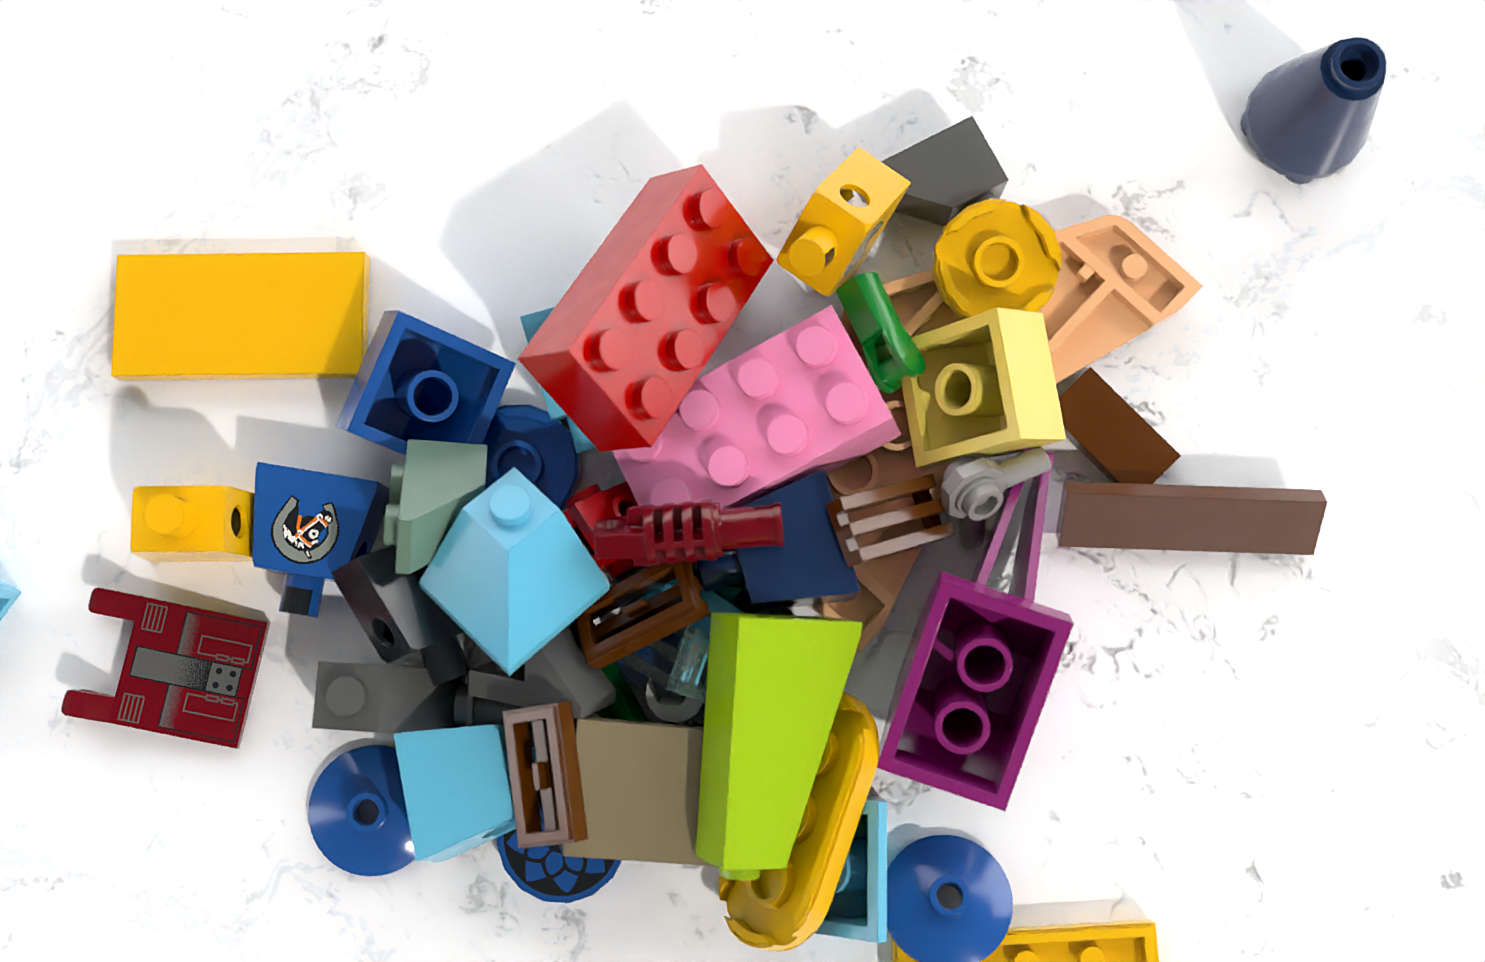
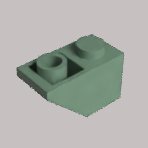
[384,439,487,574]

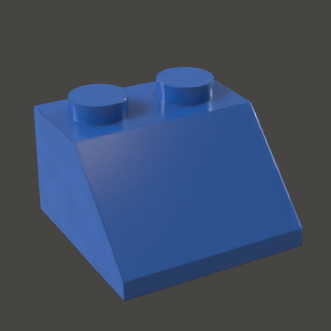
[335,310,516,456]

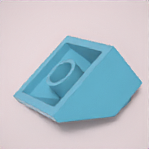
[419,467,610,676]

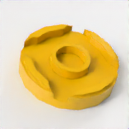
[932,198,1062,319]

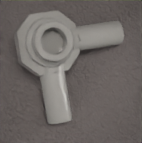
[941,447,1051,550]

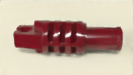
[593,499,784,566]

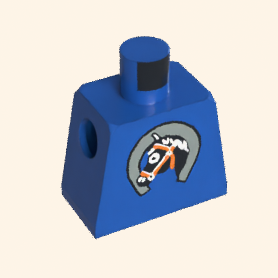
[252,462,390,618]

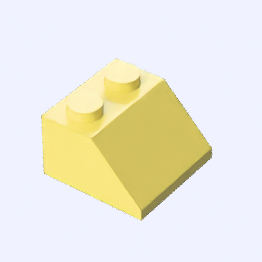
[901,308,1066,468]

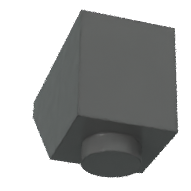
[858,115,1009,226]
[312,661,465,733]

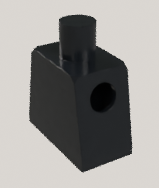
[331,545,470,687]

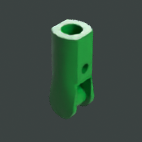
[836,272,925,393]

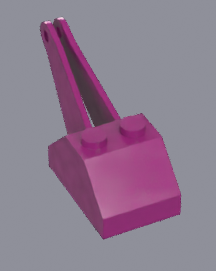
[877,449,1074,811]

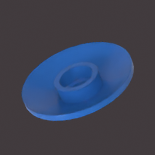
[308,745,415,877]
[887,835,1013,962]

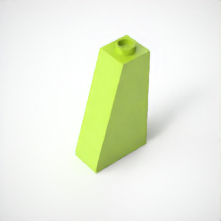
[695,612,862,880]

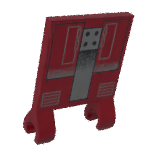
[61,587,270,749]

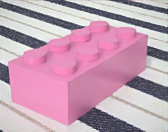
[612,305,901,509]

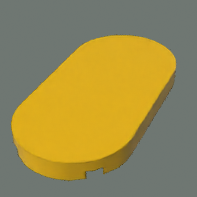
[718,691,879,951]

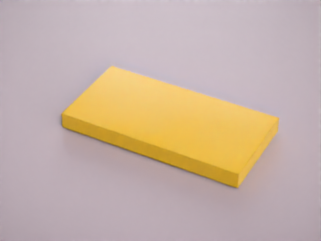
[111,252,370,381]

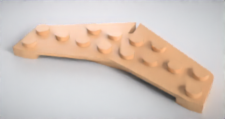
[809,215,1203,653]

